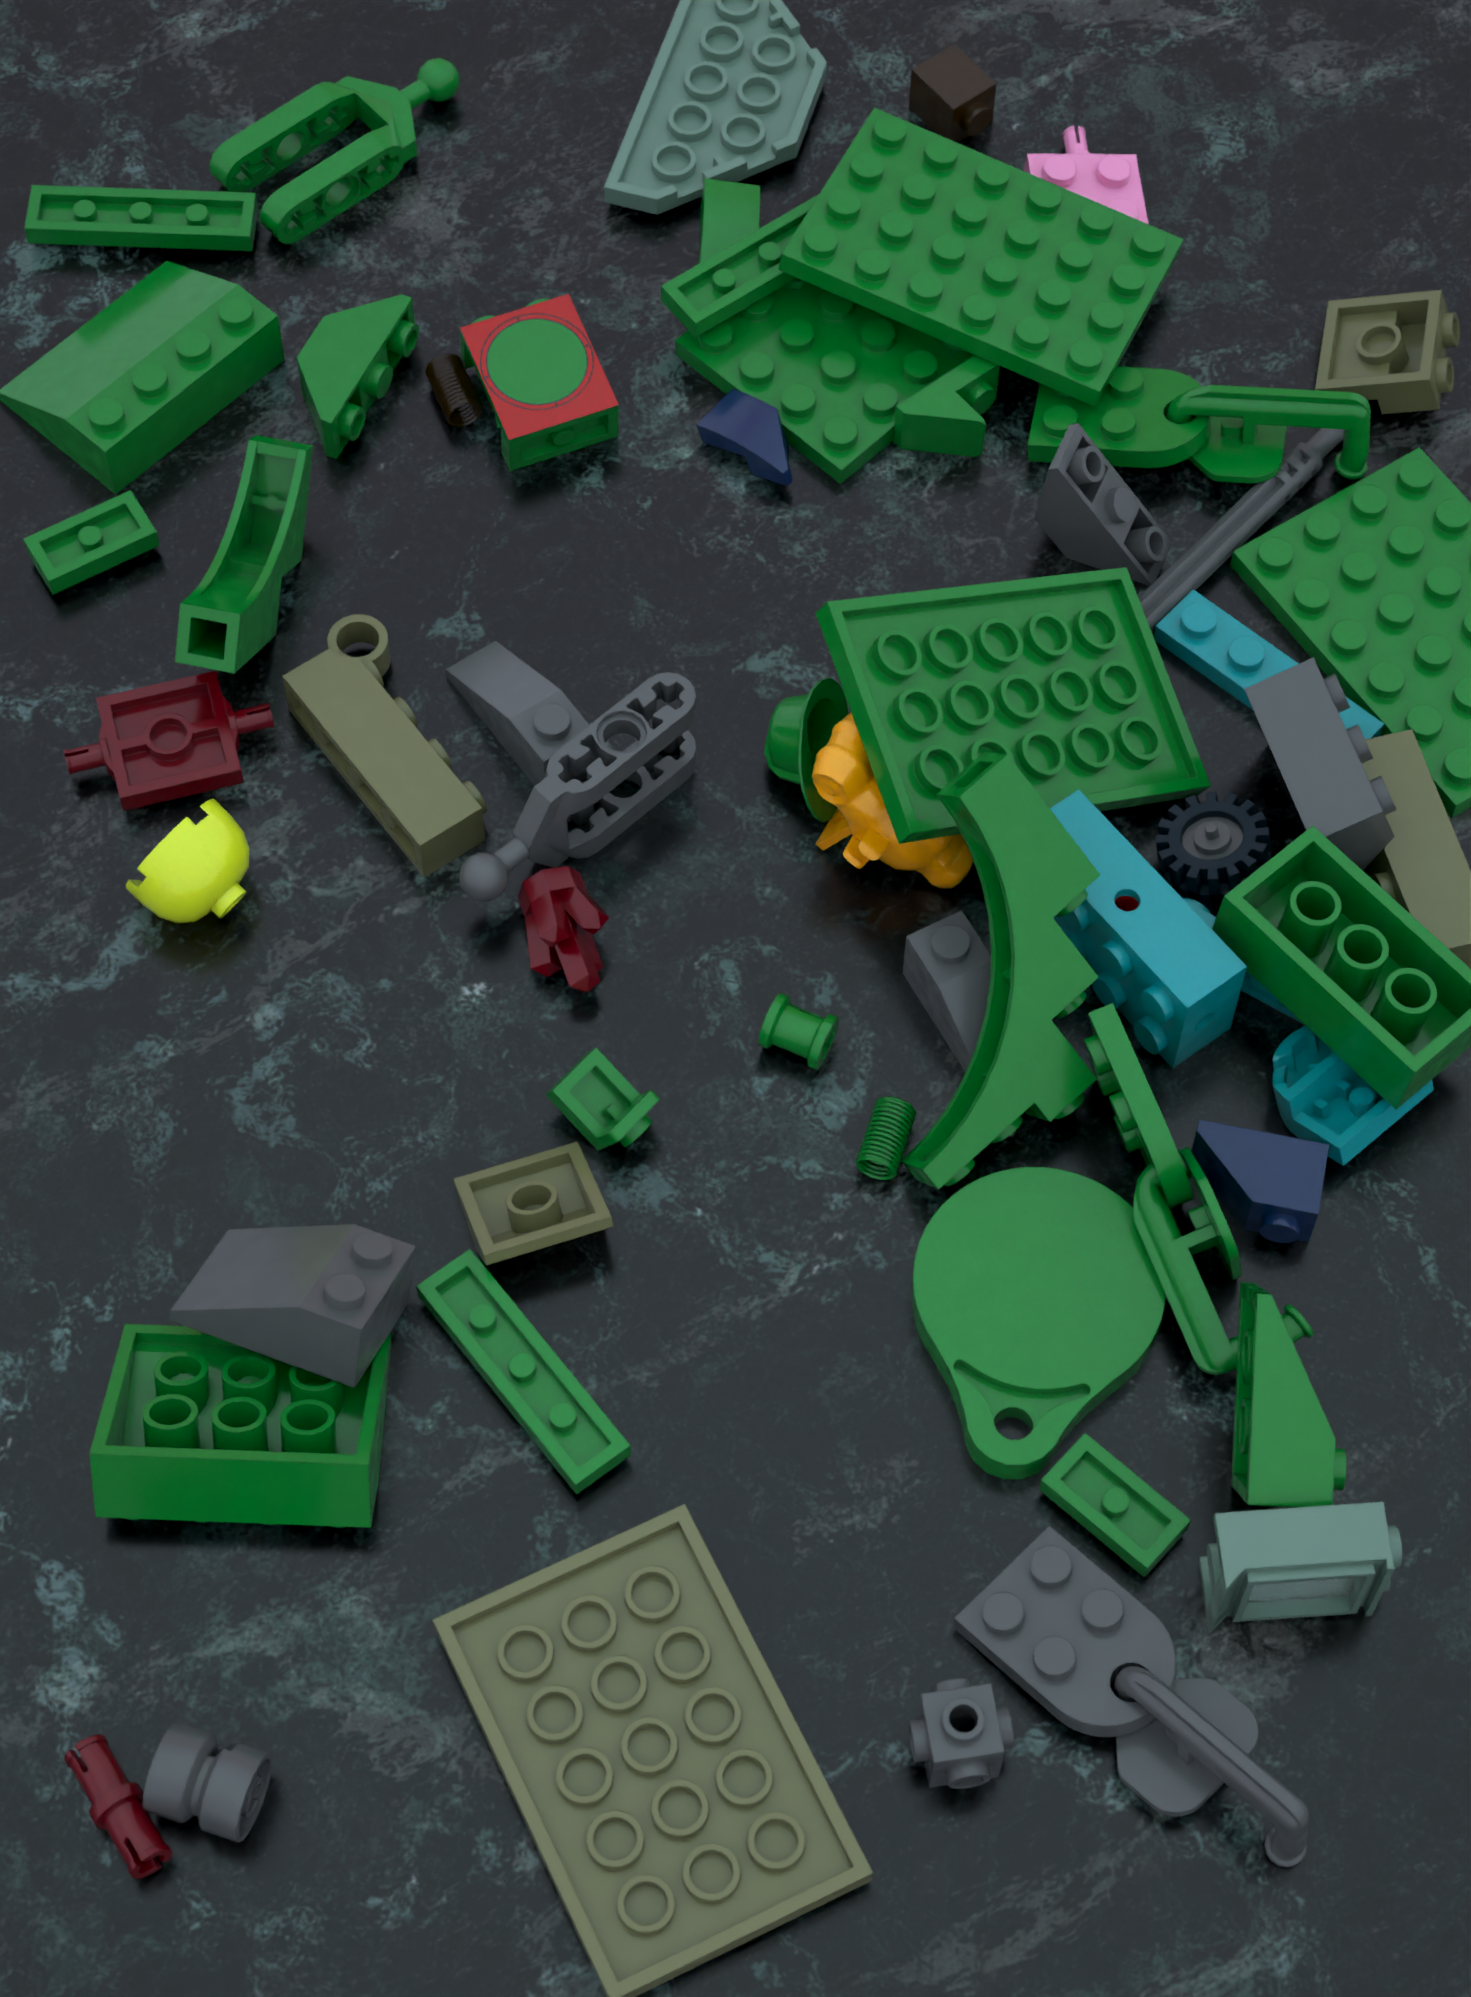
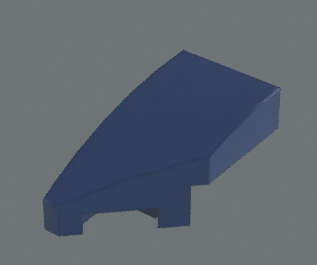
[696,389,793,487]

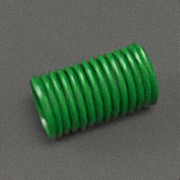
[855,1096,917,1180]

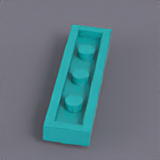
[1154,589,1384,739]

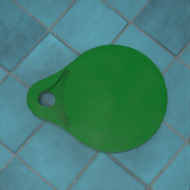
[911,1167,1166,1480]

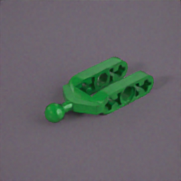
[209,58,460,244]

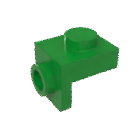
[545,1047,660,1151]

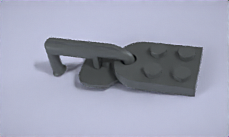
[954,1526,1310,1867]

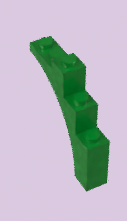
[901,752,1100,1189]

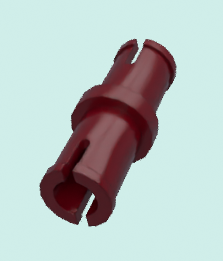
[64,1734,172,1879]

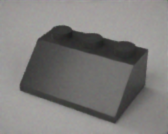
[1244,657,1397,871]

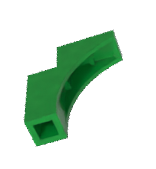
[175,435,313,674]

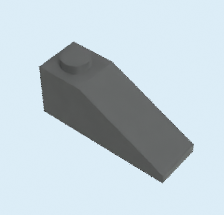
[445,641,596,786]
[903,910,991,1072]

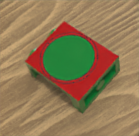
[460,294,619,471]

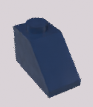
[1191,1119,1329,1243]

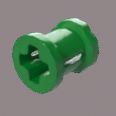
[758,993,840,1070]

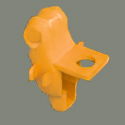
[812,713,974,889]

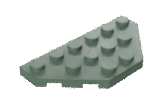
[604,0,827,215]

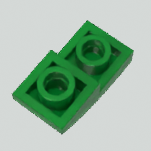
[698,178,760,264]

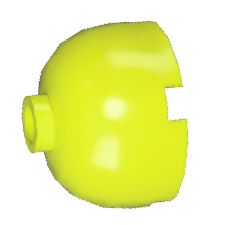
[125,799,249,923]

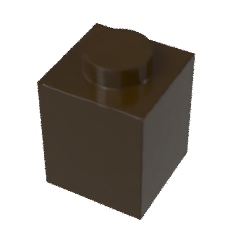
[909,44,996,143]

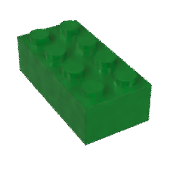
[1212,826,1471,1109]

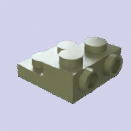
[1315,290,1460,414]

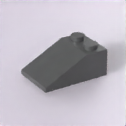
[169,1224,416,1388]

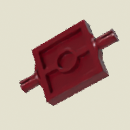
[63,670,275,811]

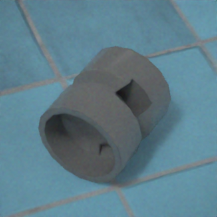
[143,1721,273,1843]

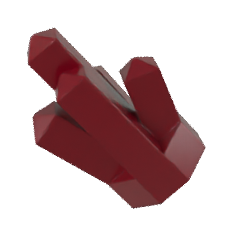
[518,866,610,993]

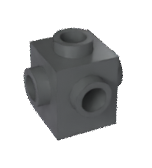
[908,1678,1014,1789]

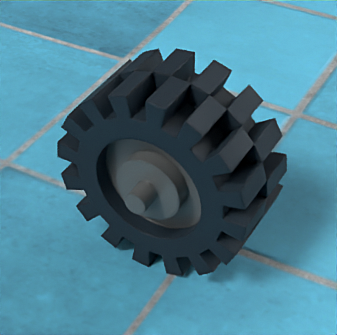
[1156,792,1272,910]

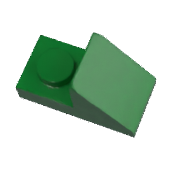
[893,355,1000,457]

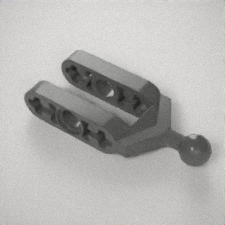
[459,672,696,901]

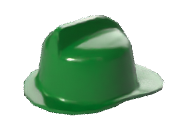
[764,678,849,822]

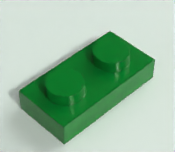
[23,490,160,595]
[1039,1433,1191,1578]

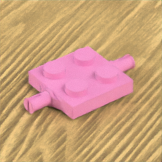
[1023,126,1148,224]

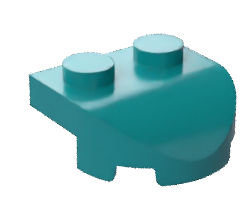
[1272,1026,1434,1166]

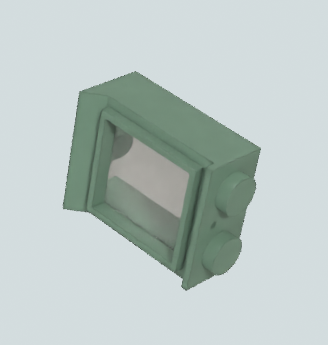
[1198,1502,1402,1635]

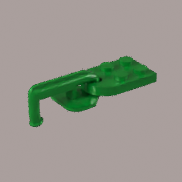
[1027,366,1371,484]
[1084,1003,1314,1375]

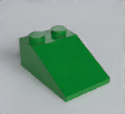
[1231,1282,1346,1507]

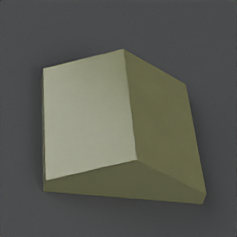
[453,1142,614,1265]

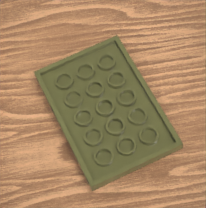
[433,1504,873,1997]

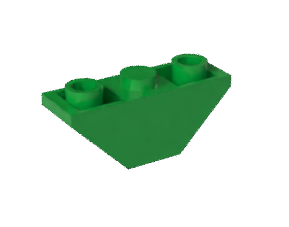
[296,294,419,459]

